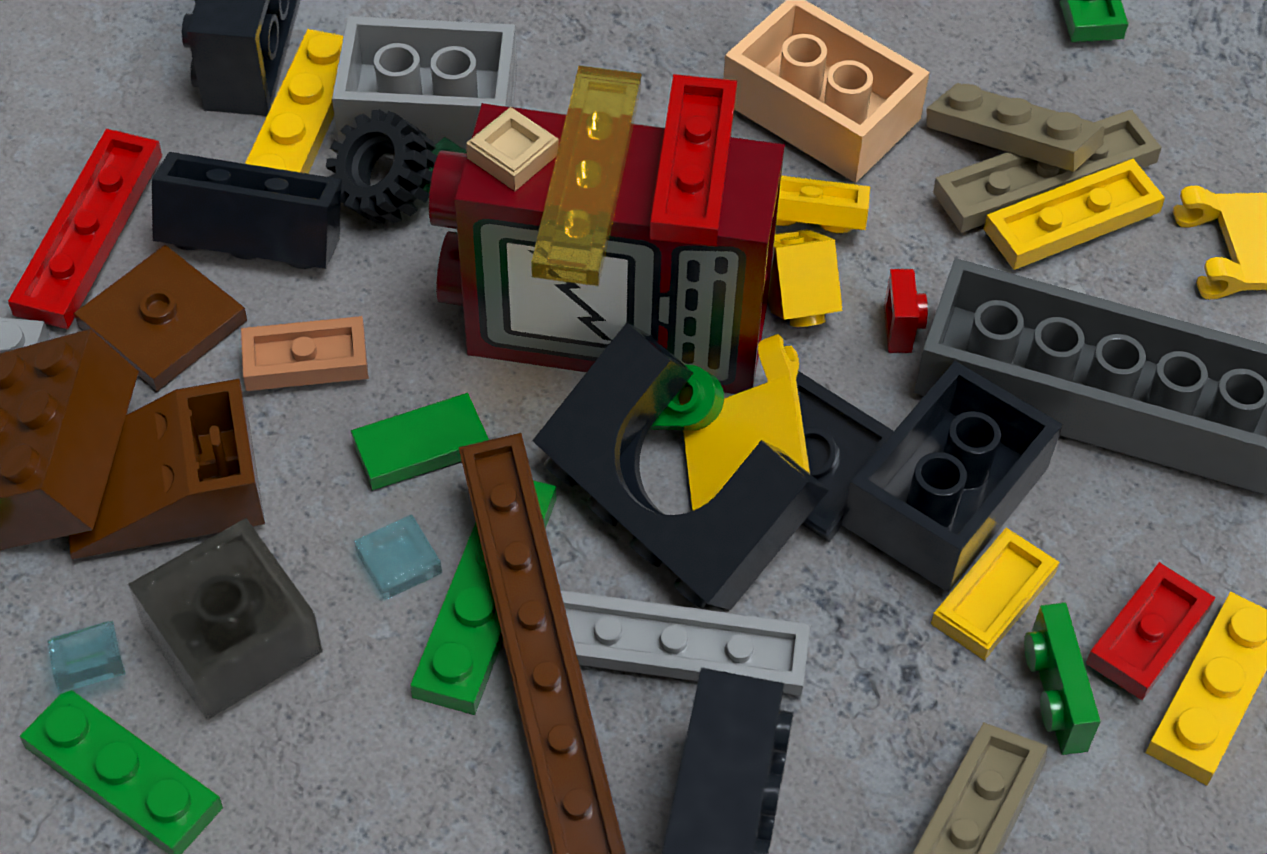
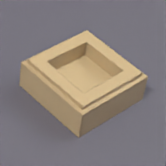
[466,107,559,191]

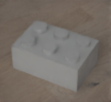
[332,16,517,152]

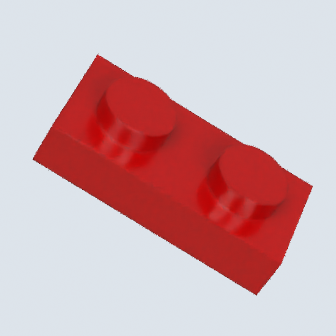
[1086,562,1216,701]

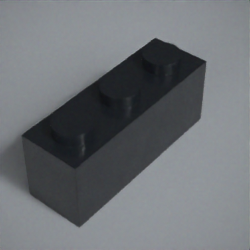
[151,152,342,269]

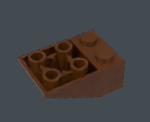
[68,379,265,559]

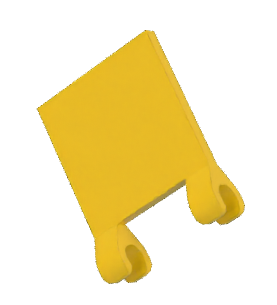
[1173,186,1267,299]
[679,334,810,511]

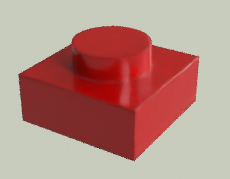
[884,269,928,353]

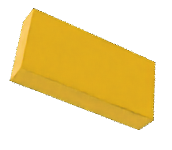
[931,528,1060,661]

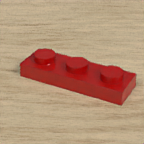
[650,74,737,246]

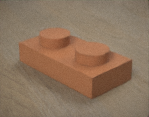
[241,316,369,391]

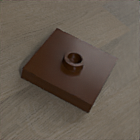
[74,245,247,391]

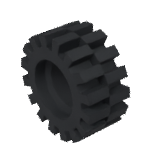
[326,110,437,224]

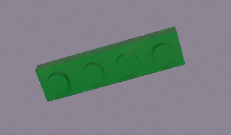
[410,480,556,715]

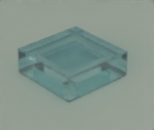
[354,514,442,601]
[47,621,126,694]

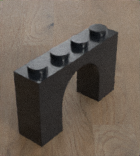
[532,322,829,610]

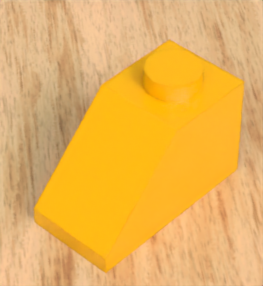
[768,229,843,327]

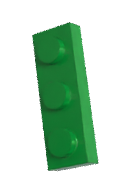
[19,687,223,854]

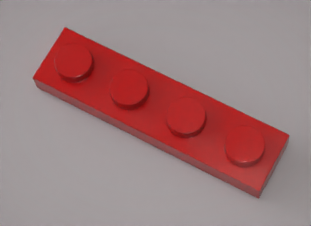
[8,129,162,329]

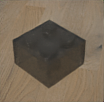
[128,518,323,720]

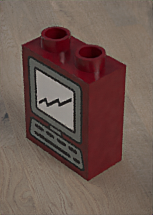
[429,103,785,394]

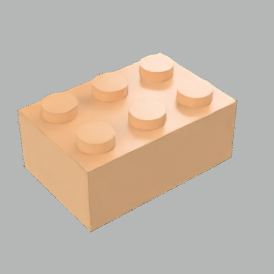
[723,0,930,183]

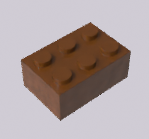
[0,329,139,550]

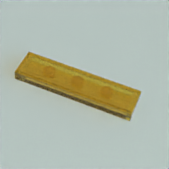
[531,66,642,286]

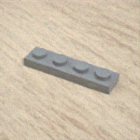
[561,590,811,695]

